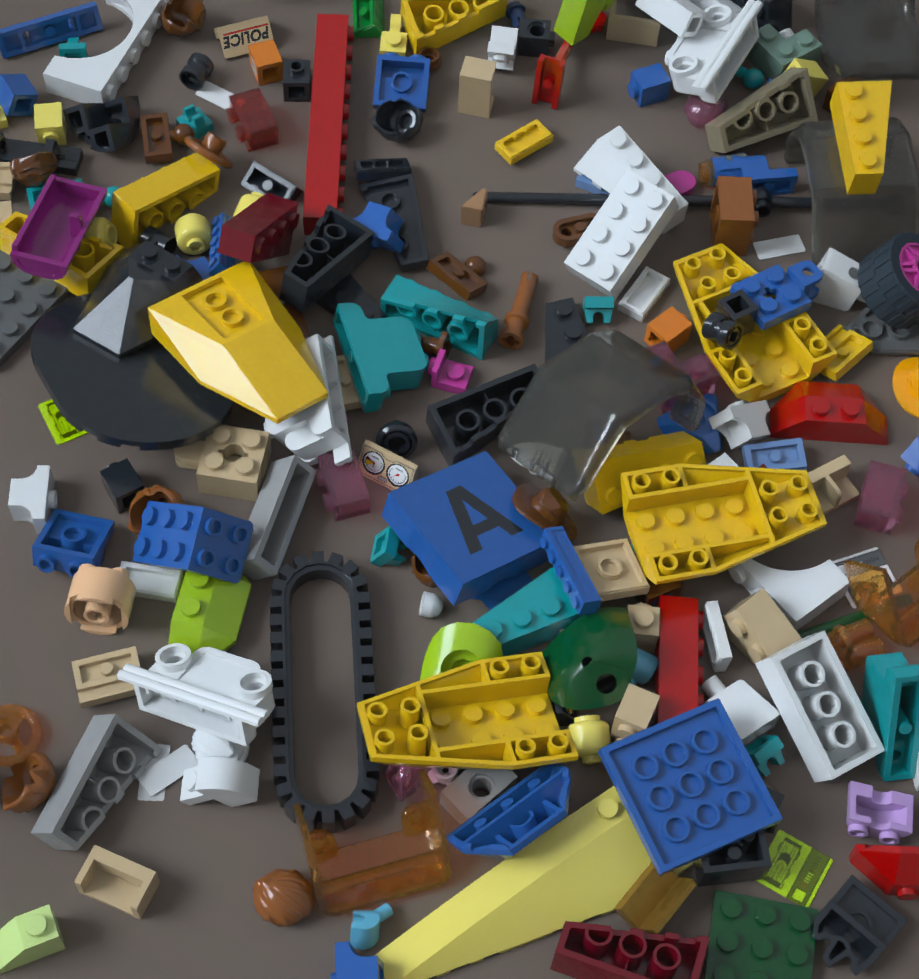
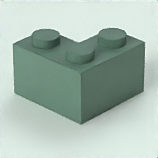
[746,24,823,79]

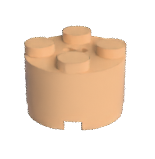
[64,564,136,635]

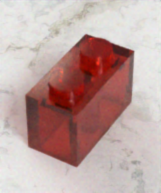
[226,88,279,152]

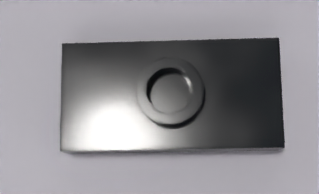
[353,158,412,181]

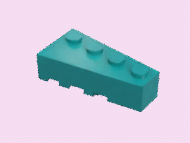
[473,566,600,656]

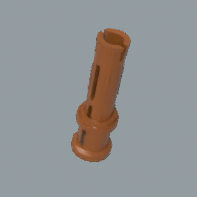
[498,271,539,350]

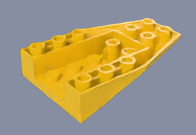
[148,261,328,424]

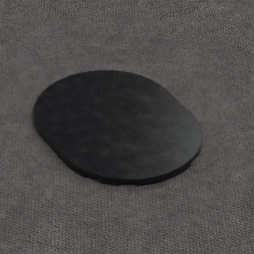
[31,293,234,451]

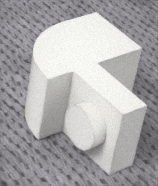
[487,25,519,71]
[180,757,260,807]

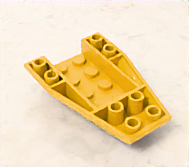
[673,243,838,403]
[620,463,827,585]
[357,651,579,770]

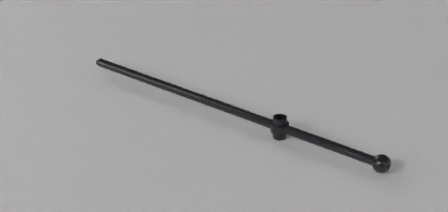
[472,187,905,218]

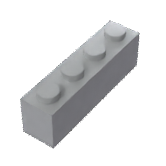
[242,455,317,581]

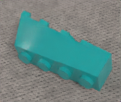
[380,275,499,360]

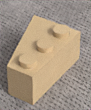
[722,588,802,666]

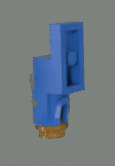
[698,152,798,196]

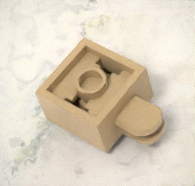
[174,424,272,502]

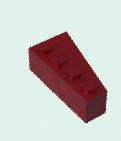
[218,193,300,263]
[550,921,710,979]

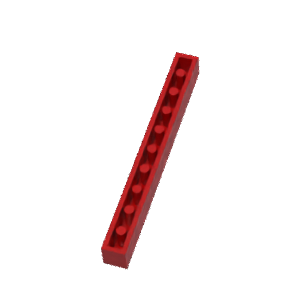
[303,14,354,235]

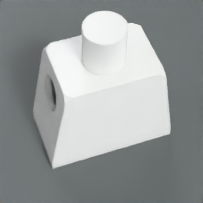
[811,248,866,311]
[701,675,780,746]

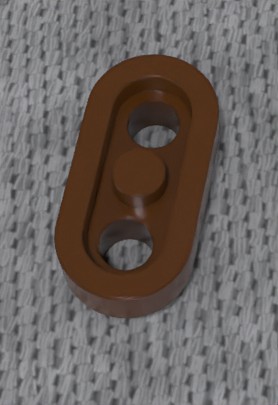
[552,213,597,247]

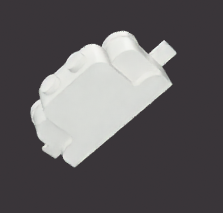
[665,0,763,104]
[263,333,353,466]
[117,643,275,747]

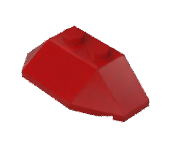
[769,381,889,445]
[849,844,919,901]

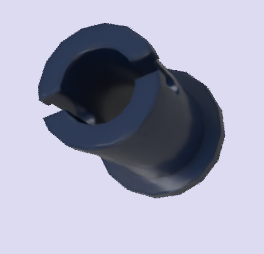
[505,1,526,35]

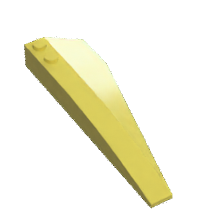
[374,786,694,979]

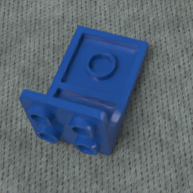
[133,501,253,583]

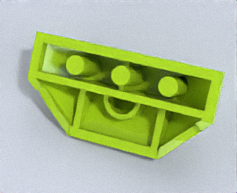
[168,571,252,654]

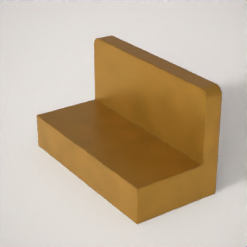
[614,862,697,934]

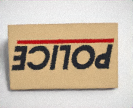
[213,15,273,59]

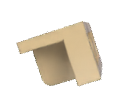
[808,454,859,515]

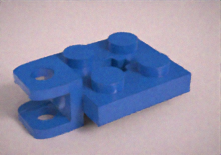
[730,260,823,330]

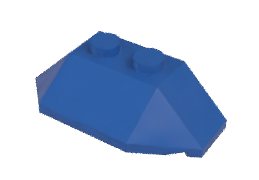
[445,763,571,860]

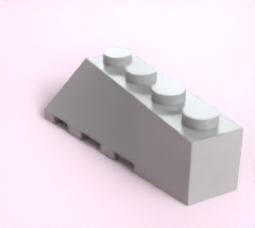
[31,714,163,851]

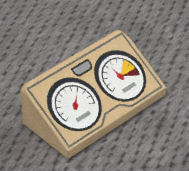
[356,440,418,491]

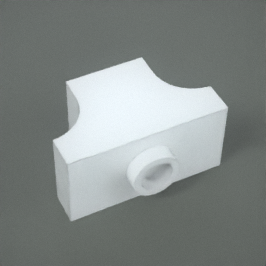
[709,400,770,450]
[8,465,58,534]

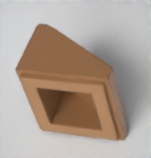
[461,188,488,227]

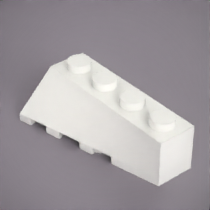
[574,125,688,234]

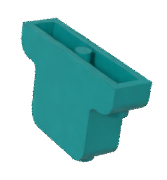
[333,303,429,413]
[861,652,919,782]

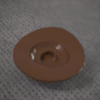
[512,484,577,542]

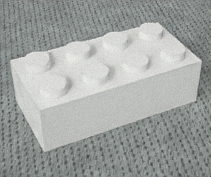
[564,169,679,300]
[755,630,885,782]

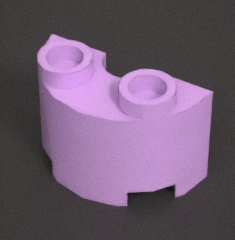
[846,781,913,845]

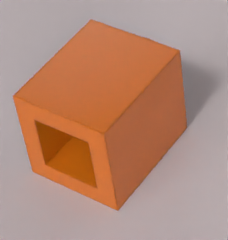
[248,39,283,86]
[644,306,692,358]

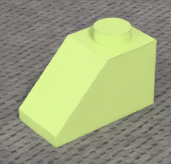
[0,904,66,974]

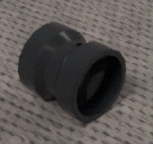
[179,53,214,91]
[702,311,744,350]

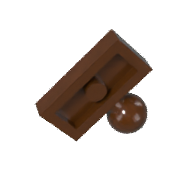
[140,112,195,164]
[427,251,488,301]

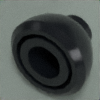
[376,420,418,458]

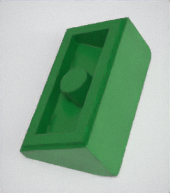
[353,0,385,38]

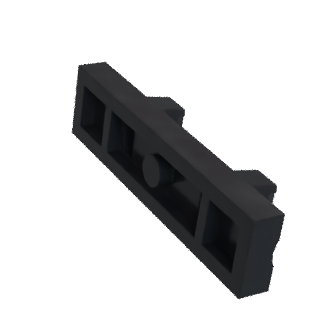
[0,132,84,176]

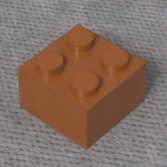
[710,176,759,256]

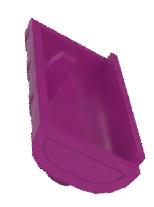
[10,174,108,280]

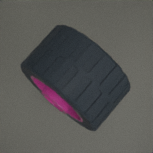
[857,232,919,329]

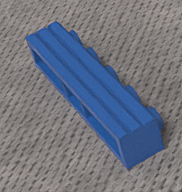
[208,212,235,276]
[540,526,602,616]

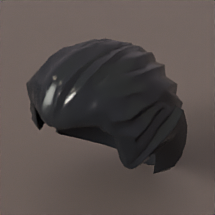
[371,98,424,143]

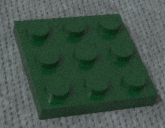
[703,890,818,979]

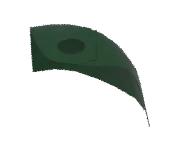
[542,607,637,710]

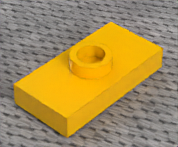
[494,119,554,165]

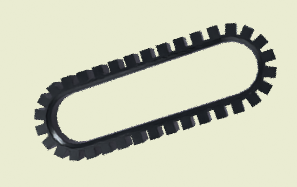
[269,551,380,834]

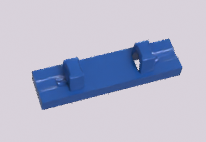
[0,1,103,59]

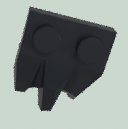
[813,875,908,976]

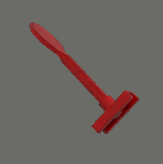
[531,11,607,110]

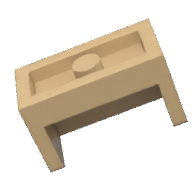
[606,0,660,47]
[458,56,497,118]
[75,845,160,920]

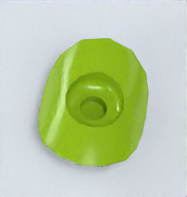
[420,622,503,680]

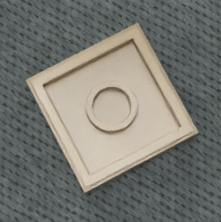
[573,538,650,601]

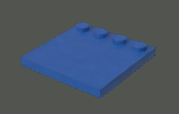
[598,698,783,876]

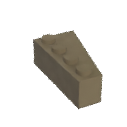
[705,67,818,153]

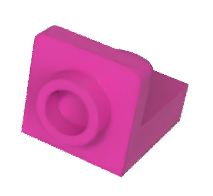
[428,348,474,394]

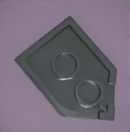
[843,306,919,355]

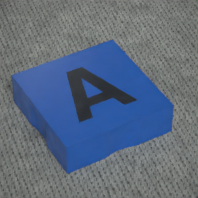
[381,451,548,606]

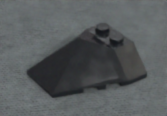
[73,241,204,359]

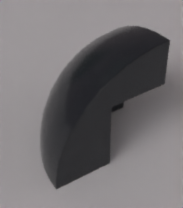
[63,96,140,152]

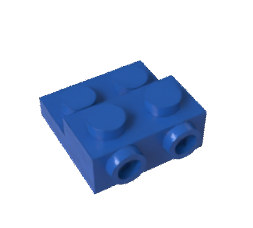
[373,52,431,113]
[32,508,115,578]

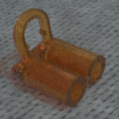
[826,618,886,672]

